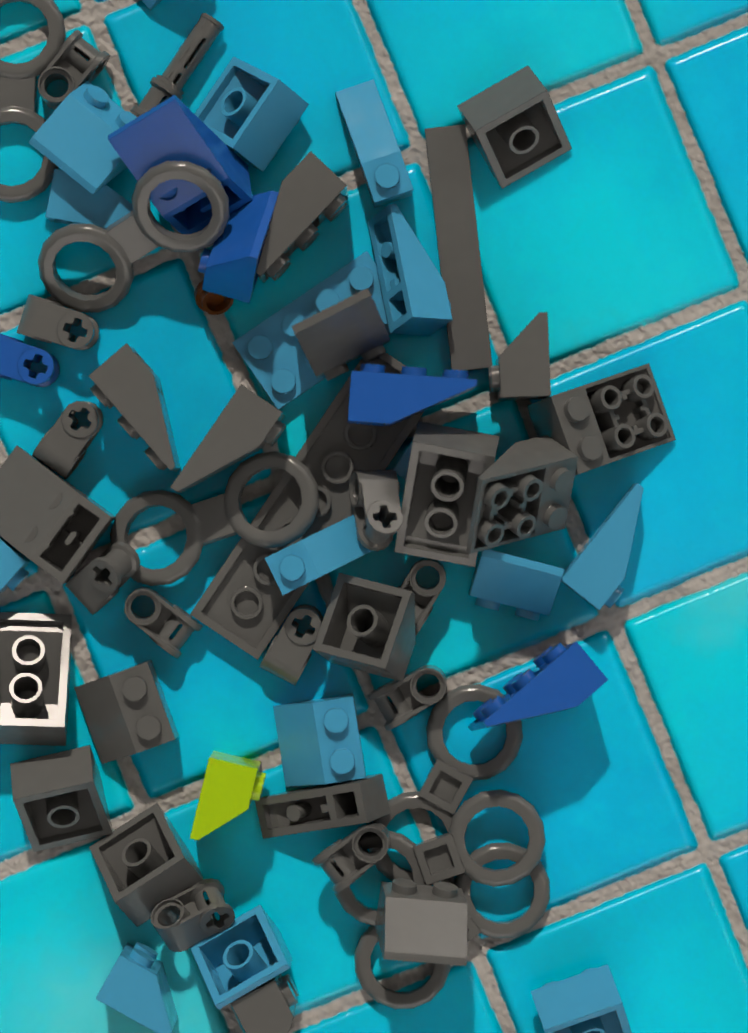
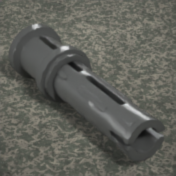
[130,13,224,117]

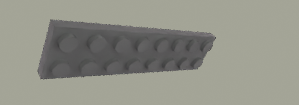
[190,352,424,660]

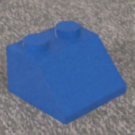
[198,190,279,303]

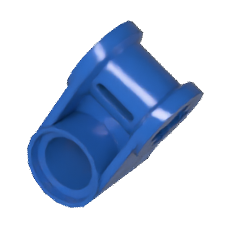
[0,334,60,388]

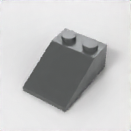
[291,288,390,381]
[171,384,286,493]
[394,421,500,567]
[0,612,72,746]

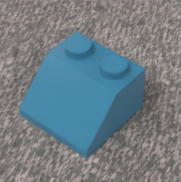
[195,56,309,172]
[28,81,137,194]
[469,549,564,621]
[273,694,366,787]
[190,905,292,1010]
[96,942,178,1033]
[531,964,632,1033]

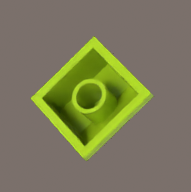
[190,751,266,840]

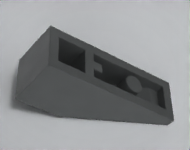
[255,773,390,839]

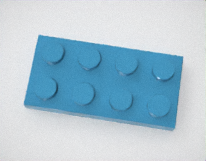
[232,251,391,410]

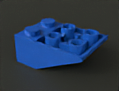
[108,95,253,234]
[348,364,477,427]
[468,642,608,731]

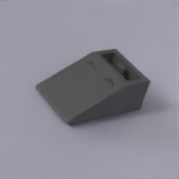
[256,151,348,283]
[89,343,181,472]
[527,363,676,475]
[466,435,578,554]
[0,445,116,584]

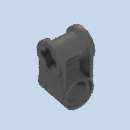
[38,30,110,110]
[17,294,100,350]
[32,401,104,479]
[349,470,403,551]
[65,542,140,615]
[397,558,446,637]
[124,587,203,658]
[259,604,323,686]
[367,665,447,731]
[311,821,391,894]
[150,878,235,952]

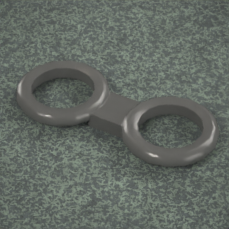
[0,0,66,203]
[38,161,230,313]
[110,451,319,586]
[369,684,523,886]
[333,789,546,926]
[354,842,550,1009]

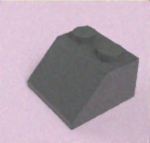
[457,65,572,189]
[488,312,551,401]
[313,573,415,682]
[74,660,179,764]
[10,745,113,852]
[89,803,204,927]
[375,878,467,966]
[231,974,299,1033]

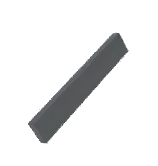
[425,124,492,371]

